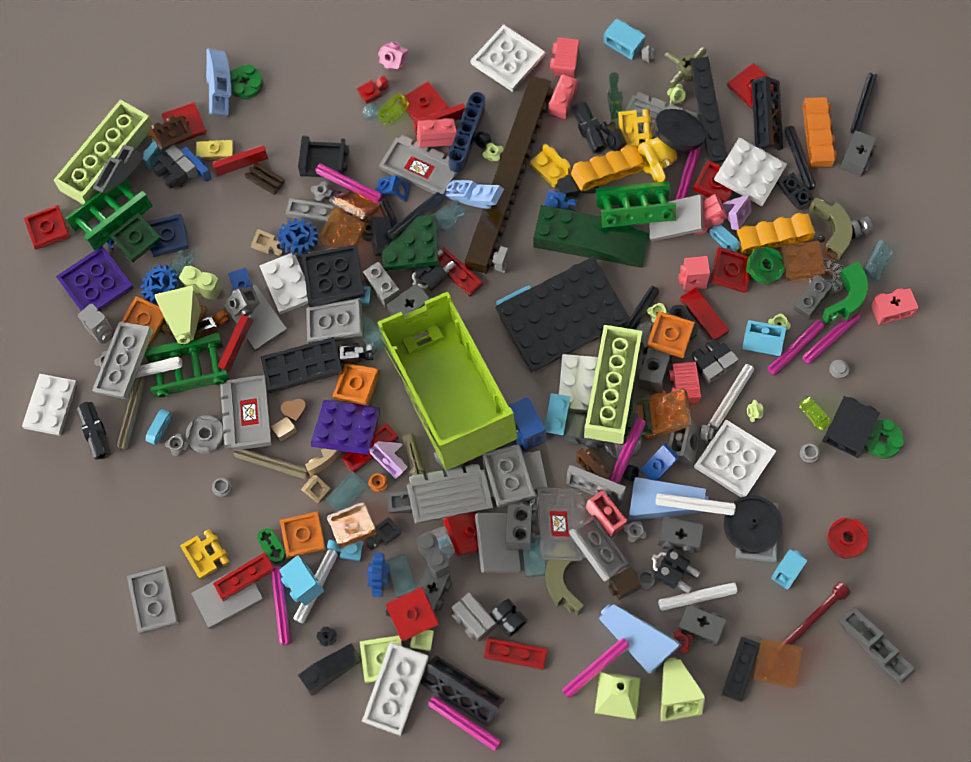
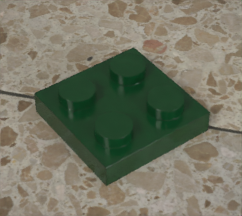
[109,213,162,263]

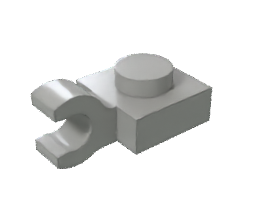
[492,246,508,273]

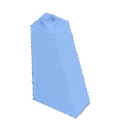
[628,477,709,521]
[599,604,681,674]

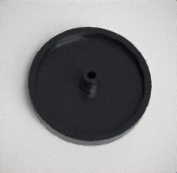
[653,109,706,151]
[723,495,783,553]

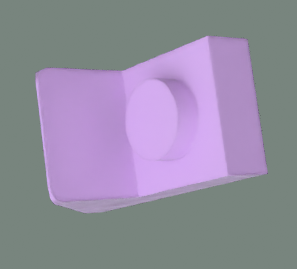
[723,195,752,230]
[369,441,407,479]

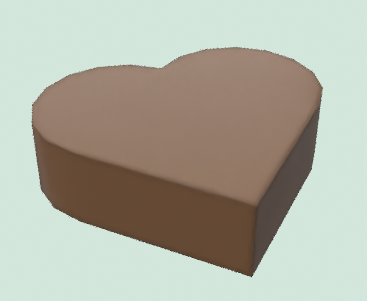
[281,398,306,423]

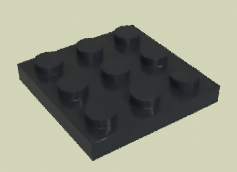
[302,244,365,307]

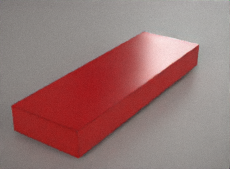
[413,103,465,136]
[212,145,268,177]
[439,247,483,296]
[680,287,729,340]
[218,315,253,372]
[341,423,399,474]
[212,552,275,602]
[484,637,548,670]

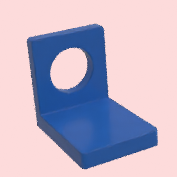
[376,175,410,202]

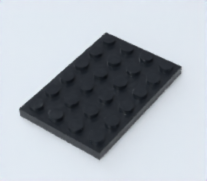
[495,256,630,373]

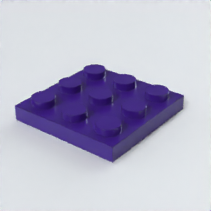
[56,246,134,311]
[311,400,380,455]

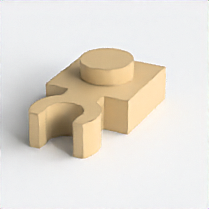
[251,229,282,256]

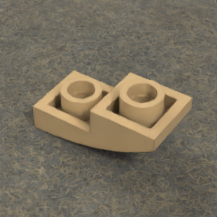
[305,449,342,477]

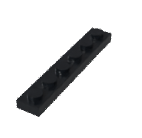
[690,57,727,163]

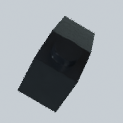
[298,643,362,696]

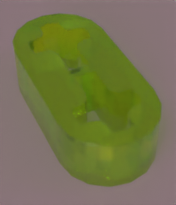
[378,93,408,125]
[798,396,830,430]

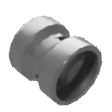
[851,217,873,239]

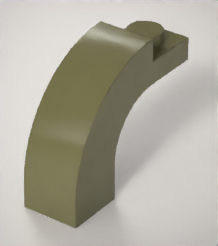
[809,197,852,262]
[545,541,584,615]

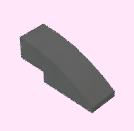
[92,145,144,193]

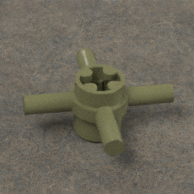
[665,47,707,88]

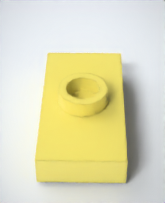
[196,140,234,160]

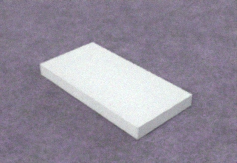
[362,642,429,736]

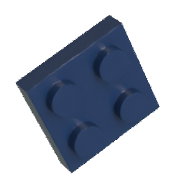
[147,214,189,257]

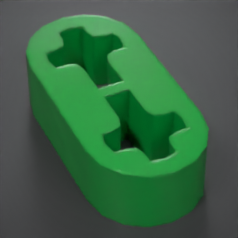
[257,528,286,564]

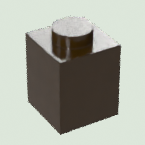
[608,567,641,600]

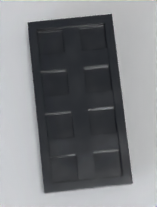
[260,337,343,393]

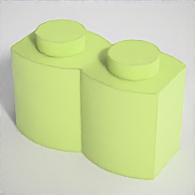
[179,266,222,300]

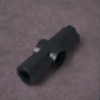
[572,101,607,154]
[77,402,111,460]

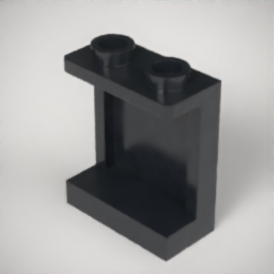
[298,136,349,178]
[822,396,880,458]

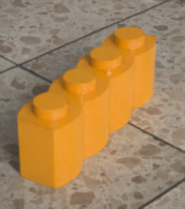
[571,146,646,191]
[735,213,815,255]

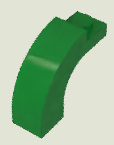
[822,262,868,323]

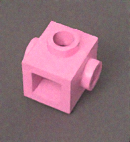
[379,42,408,69]

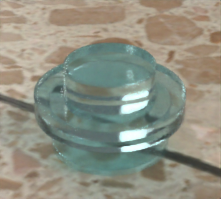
[361,103,378,120]

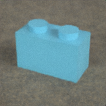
[603,18,645,60]
[743,320,786,356]
[545,393,571,435]
[771,549,807,590]
[279,556,324,606]

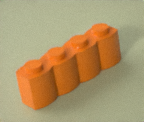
[803,97,837,168]

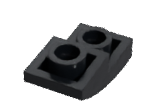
[777,172,814,210]
[557,176,599,197]
[370,217,393,256]

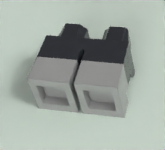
[152,144,198,189]
[691,338,739,386]

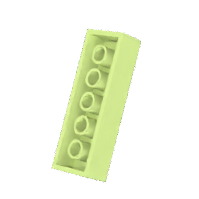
[54,99,153,204]
[584,325,642,444]

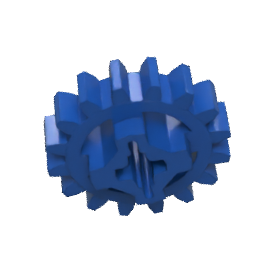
[278,218,318,256]
[140,264,181,304]
[367,553,390,597]

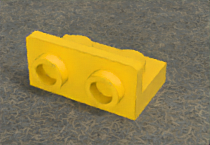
[529,144,571,189]

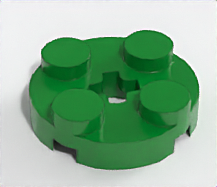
[230,64,263,99]
[746,247,785,285]
[864,419,904,459]

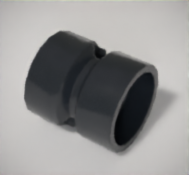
[490,598,528,637]

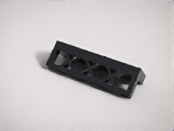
[752,76,783,150]
[420,655,505,726]

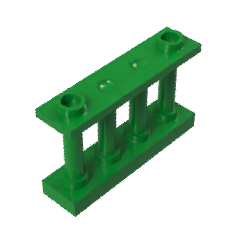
[66,178,153,251]
[596,181,676,228]
[145,333,230,398]

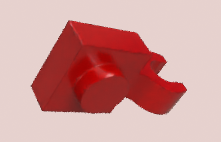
[357,75,389,105]

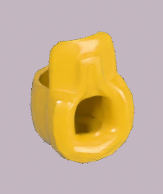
[638,137,677,182]

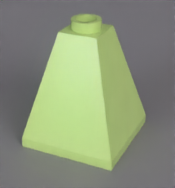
[155,286,201,344]
[661,658,704,721]
[595,672,641,719]

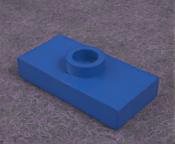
[181,146,212,182]
[228,267,252,290]
[641,443,679,481]

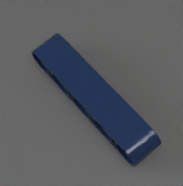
[449,92,485,173]

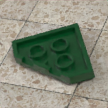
[382,214,439,271]

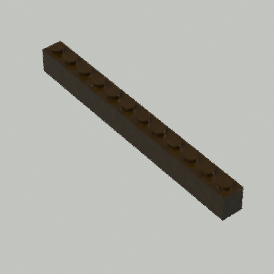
[465,76,553,274]

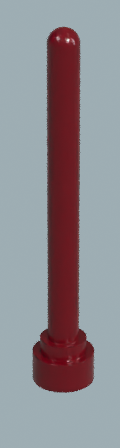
[775,581,851,655]

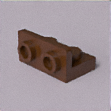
[147,115,193,150]
[576,448,613,480]

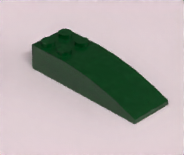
[533,205,649,268]

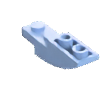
[207,49,231,117]
[444,180,504,209]

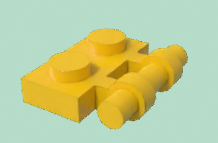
[618,109,654,147]
[180,529,230,580]

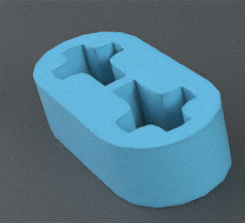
[709,225,741,252]
[146,409,172,445]

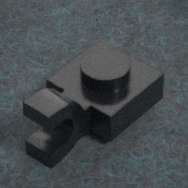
[600,121,627,152]
[340,343,374,364]
[366,517,401,551]

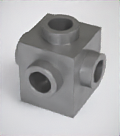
[226,287,260,316]

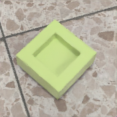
[410,630,434,652]

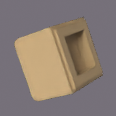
[271,417,297,442]
[301,475,331,503]

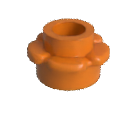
[212,309,230,326]
[368,473,387,492]

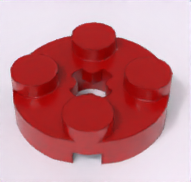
[826,518,868,559]

